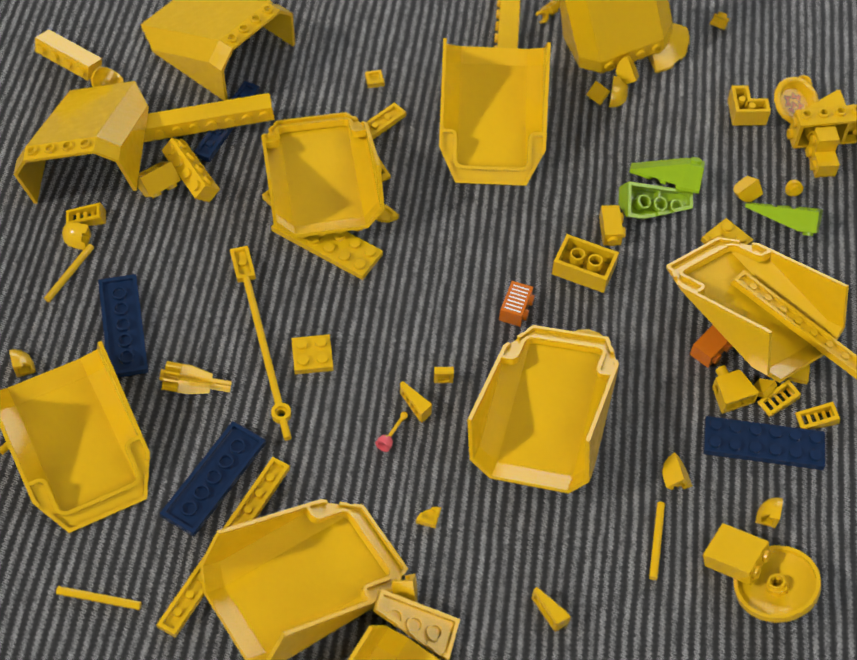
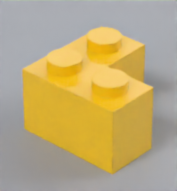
[727,85,771,125]
[805,126,840,178]

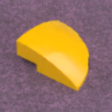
[648,23,690,73]

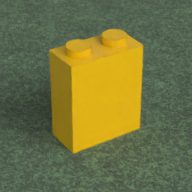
[703,523,771,585]

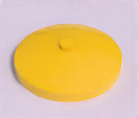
[733,545,821,623]

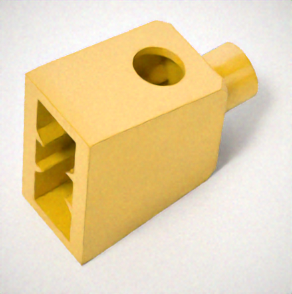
[712,365,759,414]

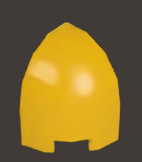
[616,55,639,84]
[609,76,628,107]
[733,176,763,202]
[62,222,91,250]
[9,349,36,378]
[662,452,692,490]
[755,497,783,528]
[392,574,418,603]

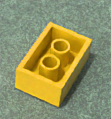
[552,234,619,293]

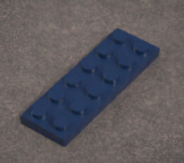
[98,274,149,378]
[703,416,825,470]
[160,421,266,537]

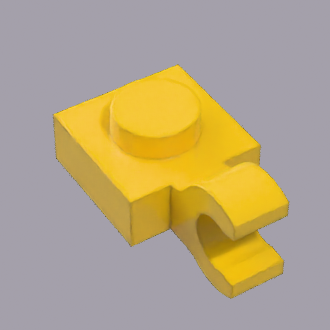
[535,0,560,23]

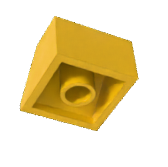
[137,161,181,199]

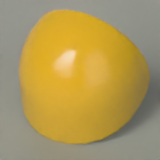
[91,67,124,87]

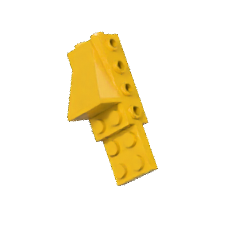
[786,90,857,149]

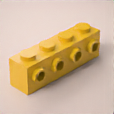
[35,30,102,81]
[161,138,220,203]

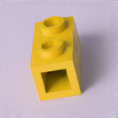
[599,205,626,246]

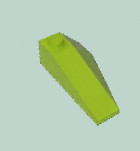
[629,157,705,194]
[619,181,693,219]
[745,202,823,236]

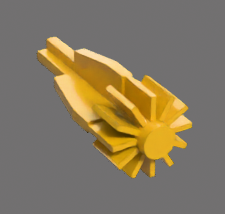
[159,361,232,394]

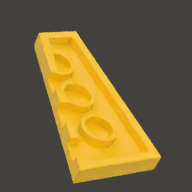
[373,589,460,660]

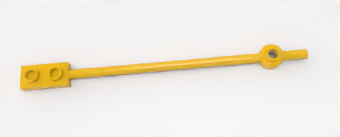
[230,245,292,441]

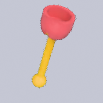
[375,412,408,452]

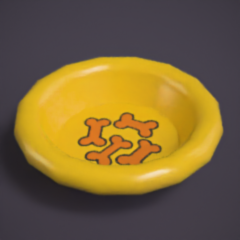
[774,77,819,124]

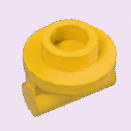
[710,12,730,30]

